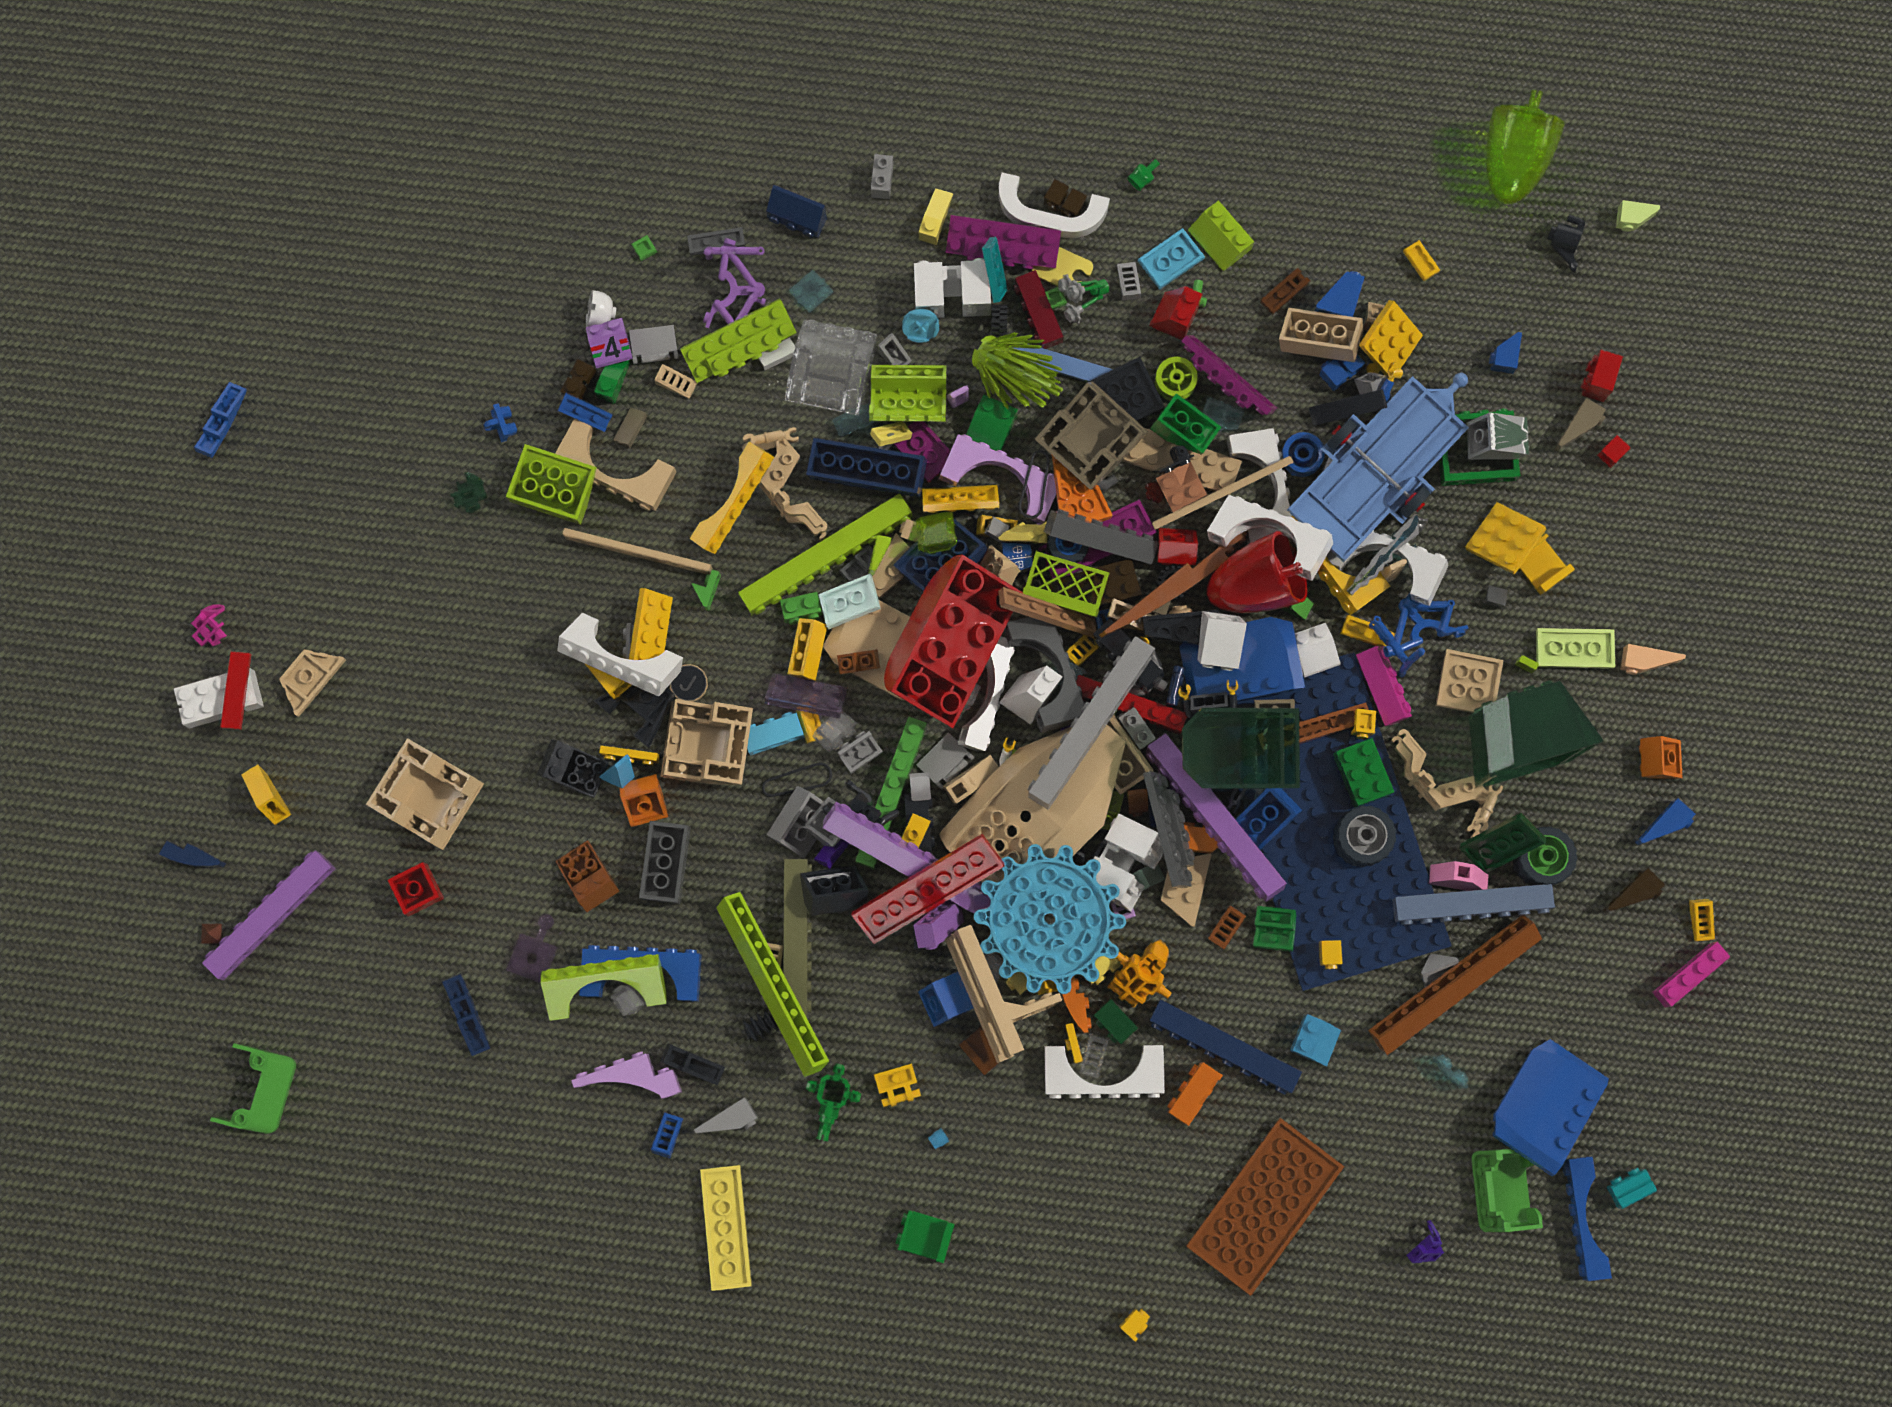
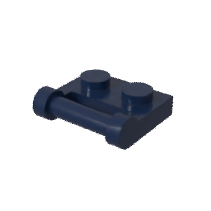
[1165,666,1185,708]

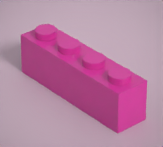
[1356,646,1412,726]
[1652,942,1730,1008]

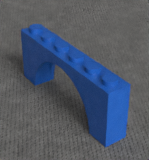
[579,945,702,1002]

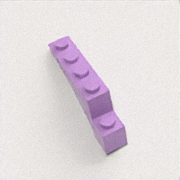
[571,1051,682,1099]

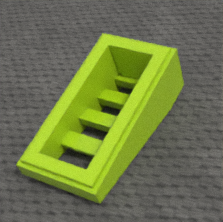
[868,535,892,577]

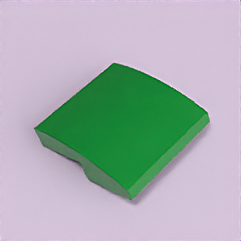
[1253,906,1296,952]

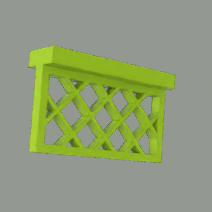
[1023,551,1110,618]

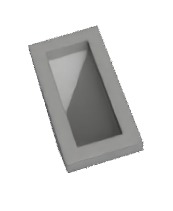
[1421,953,1459,987]

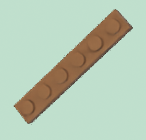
[999,587,1097,637]

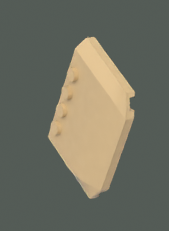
[823,600,910,701]

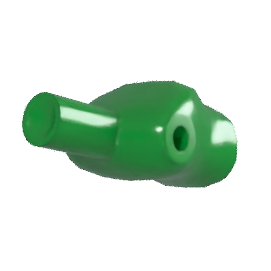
[1127,159,1160,191]

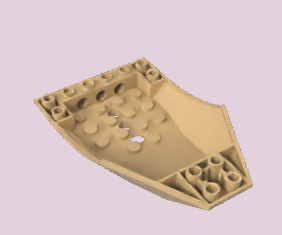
[939,725,1126,883]

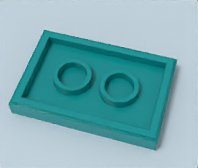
[982,237,1008,303]

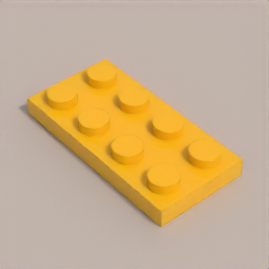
[922,485,999,513]
[629,588,673,660]

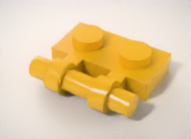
[874,1064,921,1107]

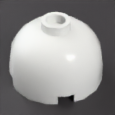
[586,290,616,327]

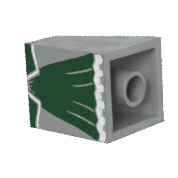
[1467,413,1529,460]

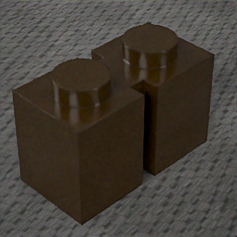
[1044,179,1087,218]
[560,359,597,400]

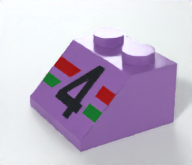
[586,318,633,369]

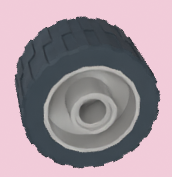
[1333,806,1396,867]

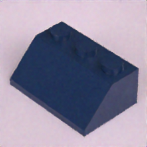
[766,185,827,238]

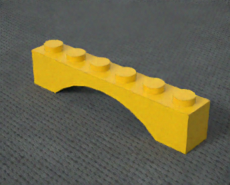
[690,442,774,554]

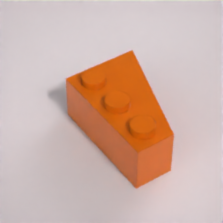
[1167,1062,1223,1126]

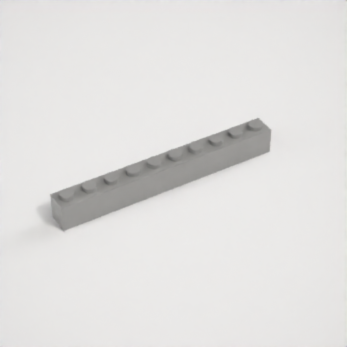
[1027,636,1155,810]

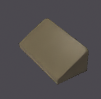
[613,407,647,448]

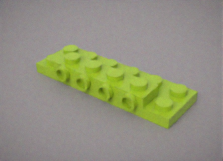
[680,298,797,383]

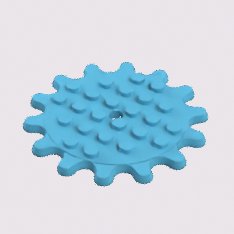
[974,844,1126,994]

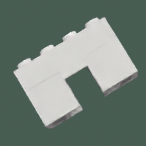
[914,258,991,318]
[1094,814,1163,912]

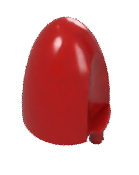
[1206,531,1307,613]

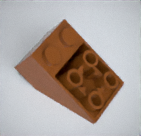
[555,840,620,912]

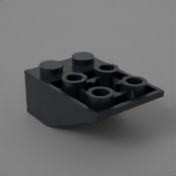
[537,740,609,798]

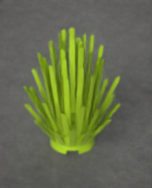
[972,332,1063,409]

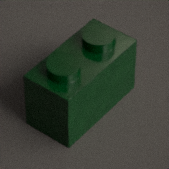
[1093,999,1138,1045]

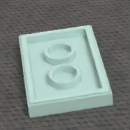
[818,574,881,629]

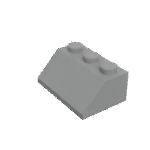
[767,786,824,859]

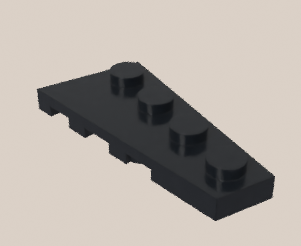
[1142,610,1219,645]

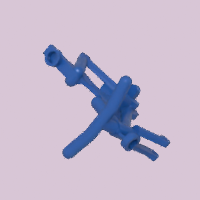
[1369,593,1469,678]

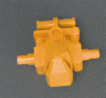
[1107,939,1172,1008]

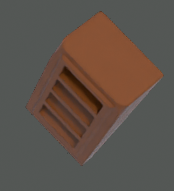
[1208,906,1246,949]

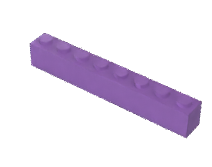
[202,851,336,980]

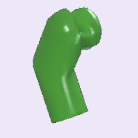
[1193,280,1207,308]

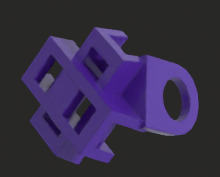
[1406,1220,1444,1263]

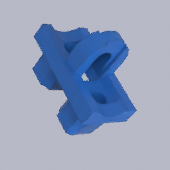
[483,403,517,442]

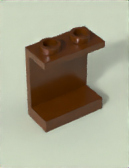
[959,1026,998,1075]

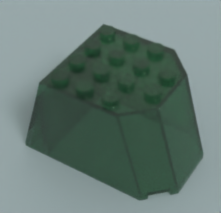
[1469,680,1603,787]
[1182,708,1300,790]

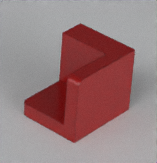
[1597,435,1630,468]

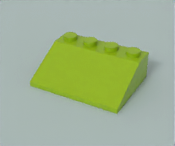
[506,444,597,525]

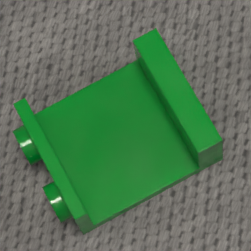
[895,1210,955,1263]

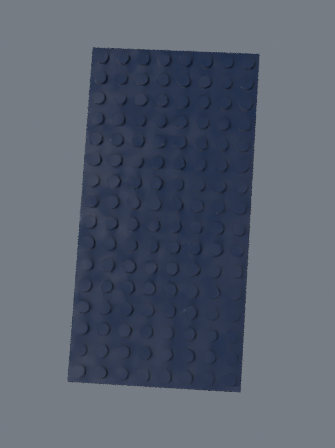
[1219,652,1452,991]

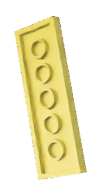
[700,1165,752,1291]

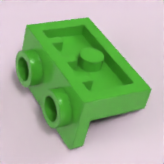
[780,592,822,625]

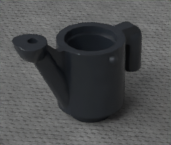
[1547,215,1585,273]

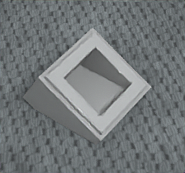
[984,517,1009,543]

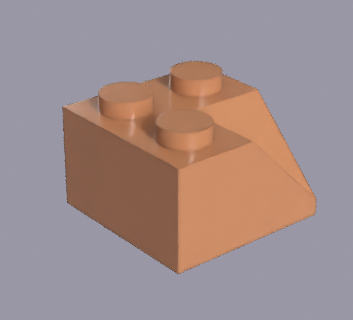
[1156,462,1207,512]

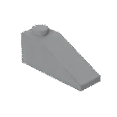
[694,1097,758,1133]

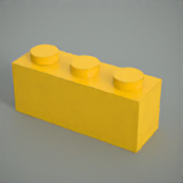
[787,618,827,681]

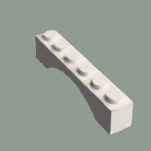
[958,636,1015,752]

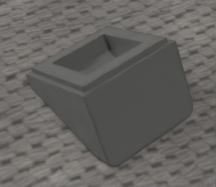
[1484,585,1508,609]

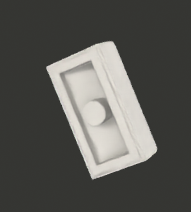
[759,338,798,370]

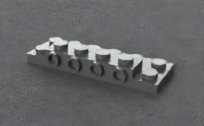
[1143,771,1195,888]

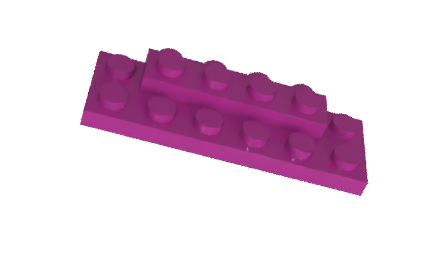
[946,215,1061,269]
[1182,335,1277,415]

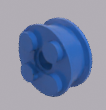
[1281,432,1325,477]

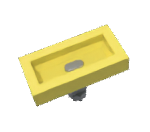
[870,421,913,450]

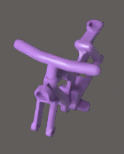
[703,238,766,328]

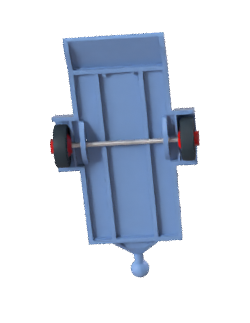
[1287,373,1469,563]

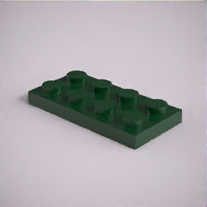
[1459,813,1547,873]

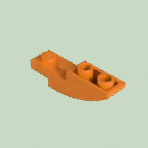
[1061,976,1092,1033]

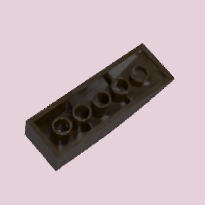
[1021,559,1142,617]

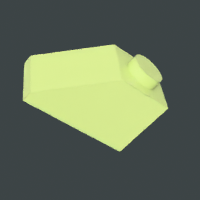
[1616,200,1660,232]

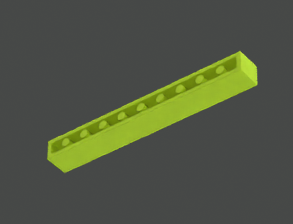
[738,493,912,615]
[716,892,829,1077]

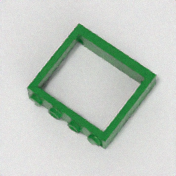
[1439,408,1521,486]

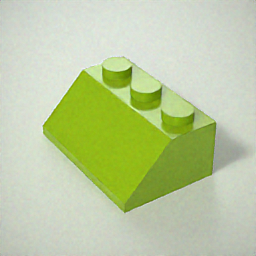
[1188,200,1254,272]

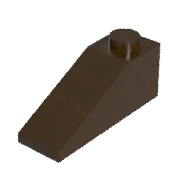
[1603,868,1665,913]

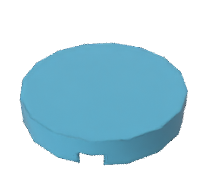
[902,309,939,343]

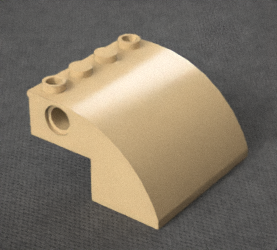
[660,699,753,785]
[366,738,484,850]

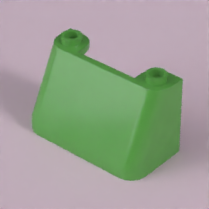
[1472,1149,1543,1232]

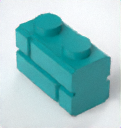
[1607,1167,1657,1209]

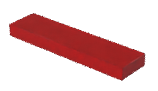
[220,652,251,730]

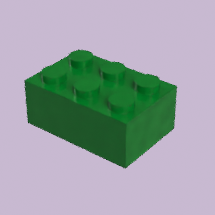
[1333,738,1394,808]

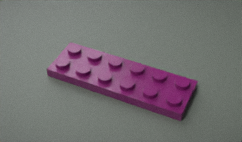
[1037,499,1157,579]

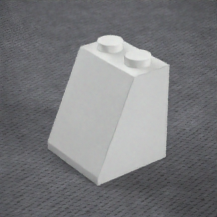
[1198,611,1247,671]
[999,666,1062,725]

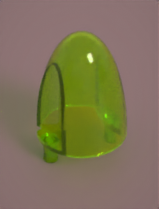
[1486,90,1565,205]

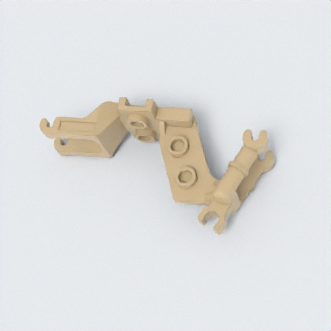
[742,427,827,541]
[1390,729,1503,838]

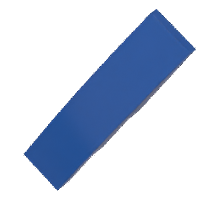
[194,382,247,458]

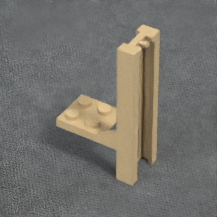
[945,925,1062,1063]

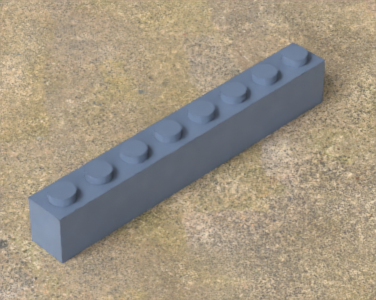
[1392,884,1555,925]

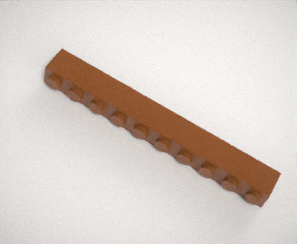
[1368,915,1542,1055]

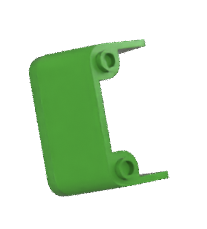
[210,1043,296,1134]

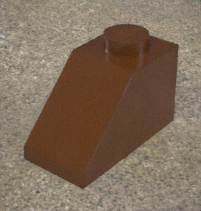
[1125,788,1148,817]

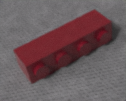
[1013,270,1064,349]

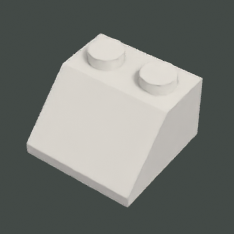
[1295,623,1340,678]

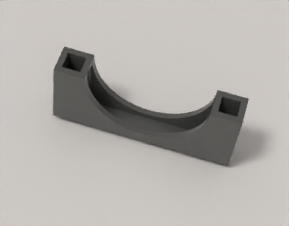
[1004,617,1085,733]

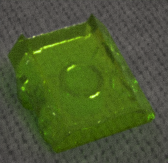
[916,512,957,554]

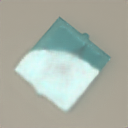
[789,270,834,313]

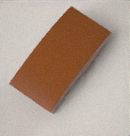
[837,649,880,674]

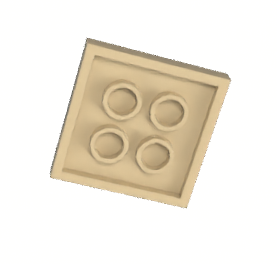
[1435,649,1503,717]

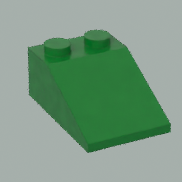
[1150,393,1222,455]
[966,394,1018,451]

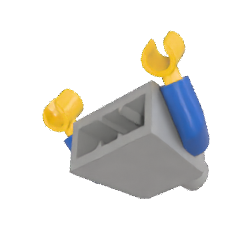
[1354,363,1403,415]

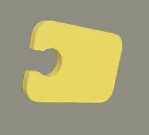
[1032,247,1093,287]

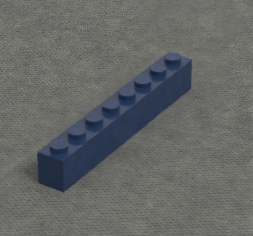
[1149,999,1302,1095]

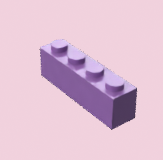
[913,900,964,950]

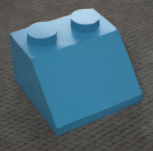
[1290,1014,1341,1067]

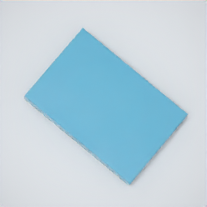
[1138,228,1205,290]

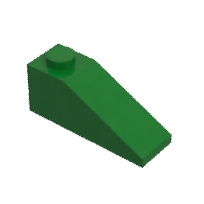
[594,351,633,404]

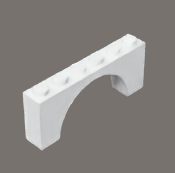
[1227,428,1293,545]
[1207,495,1333,581]
[1326,530,1448,606]
[557,613,683,696]
[1044,1045,1164,1098]

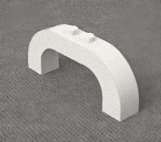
[999,173,1110,239]

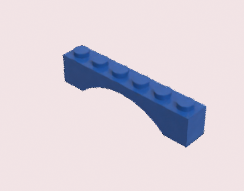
[1562,1156,1612,1281]

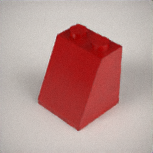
[1149,286,1203,340]

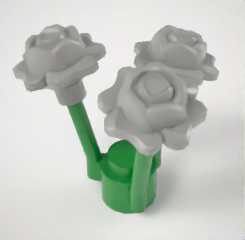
[1058,274,1109,324]

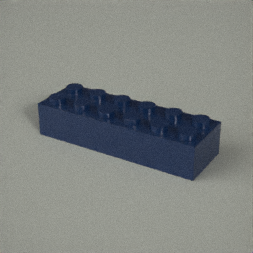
[806,438,927,497]

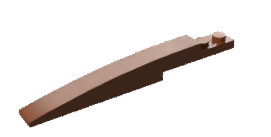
[1099,530,1248,638]
[1184,703,1369,777]

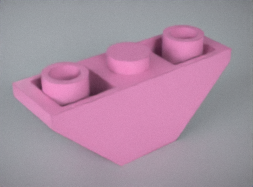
[1429,861,1488,891]

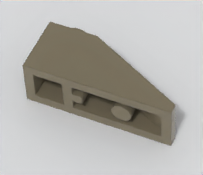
[1554,398,1606,451]

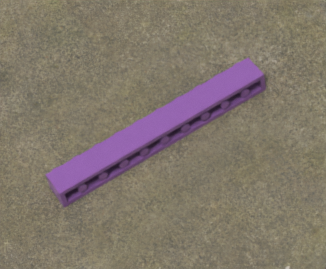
[1146,733,1287,902]
[823,802,991,914]

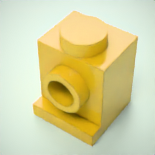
[1119,1309,1150,1342]

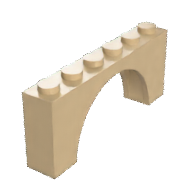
[555,418,677,511]

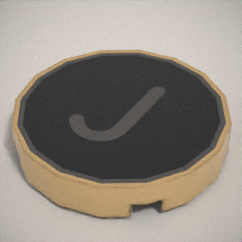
[670,664,708,702]

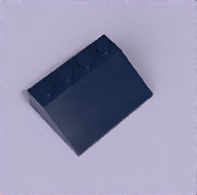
[893,512,988,594]

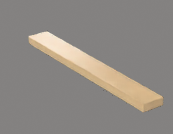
[1152,456,1294,529]
[563,528,713,575]

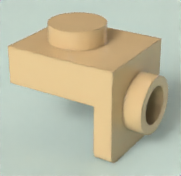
[899,519,927,542]

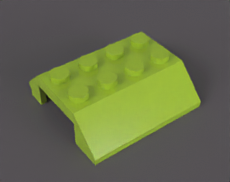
[869,365,946,422]

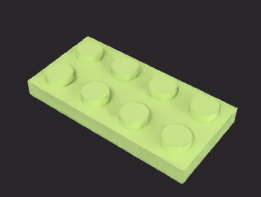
[1536,628,1615,669]

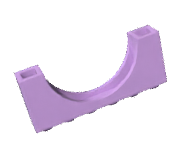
[939,434,1056,523]

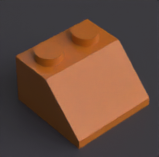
[1639,736,1682,779]
[619,774,668,827]

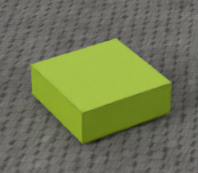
[1515,655,1539,673]

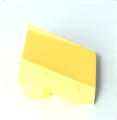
[998,522,1048,543]

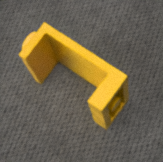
[1519,533,1575,595]

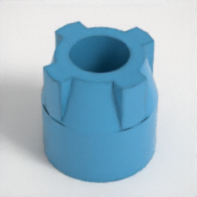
[928,1128,949,1149]

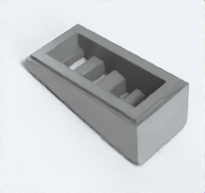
[1117,262,1141,301]

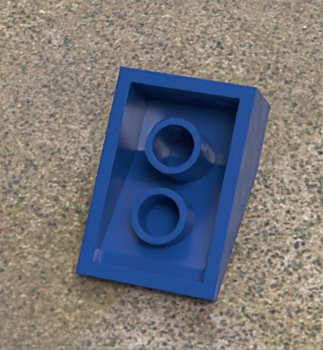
[1235,782,1302,850]

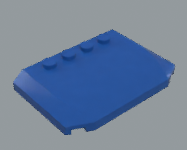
[1179,617,1306,702]
[1493,1039,1609,1176]

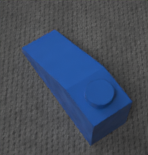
[1635,798,1696,845]

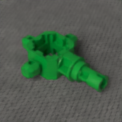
[806,1063,861,1142]

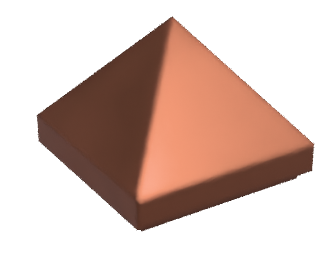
[201,924,222,944]

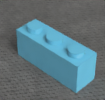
[747,712,805,756]

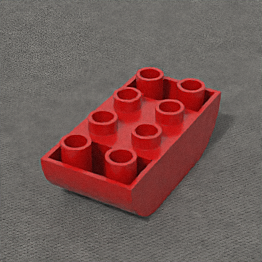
[884,554,1023,728]

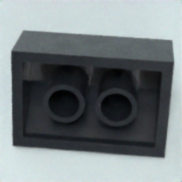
[800,865,868,916]

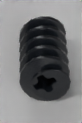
[743,1010,780,1042]

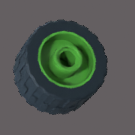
[1512,826,1577,886]

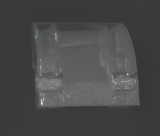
[785,319,877,415]

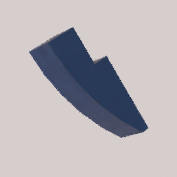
[159,841,226,868]

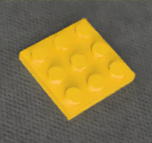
[1359,300,1423,378]
[1465,502,1547,575]

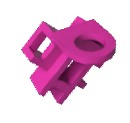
[191,604,227,647]

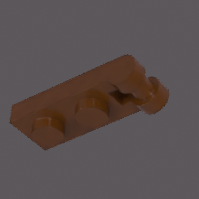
[1260,268,1311,315]

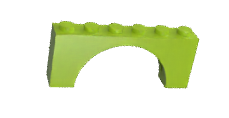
[540,954,667,1021]

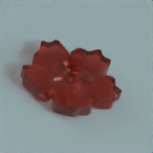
[1144,481,1164,504]

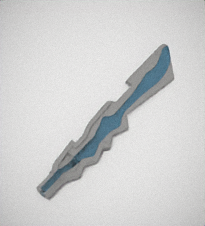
[1346,514,1419,595]

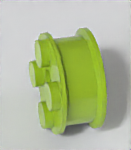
[1155,357,1198,401]

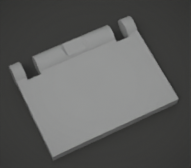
[629,325,678,364]
[916,732,974,790]

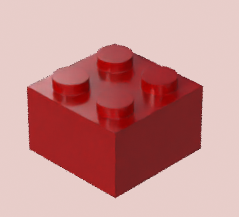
[1581,350,1623,402]
[388,862,444,916]

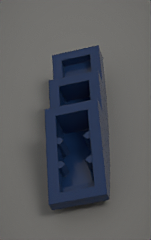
[442,973,490,1056]

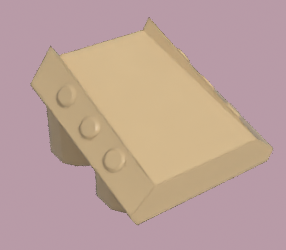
[980,545,1021,585]

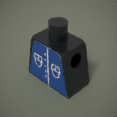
[1001,541,1047,579]

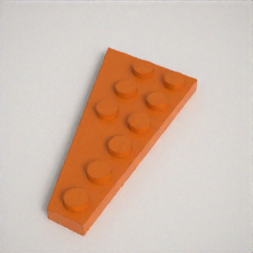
[1051,454,1113,522]

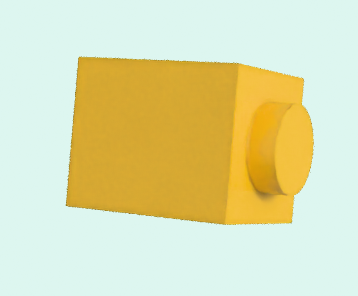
[1319,940,1342,969]

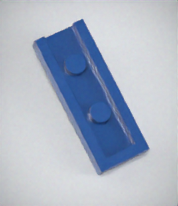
[558,393,612,432]

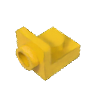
[1351,709,1376,739]

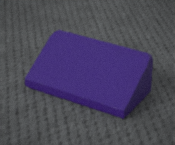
[814,839,850,869]

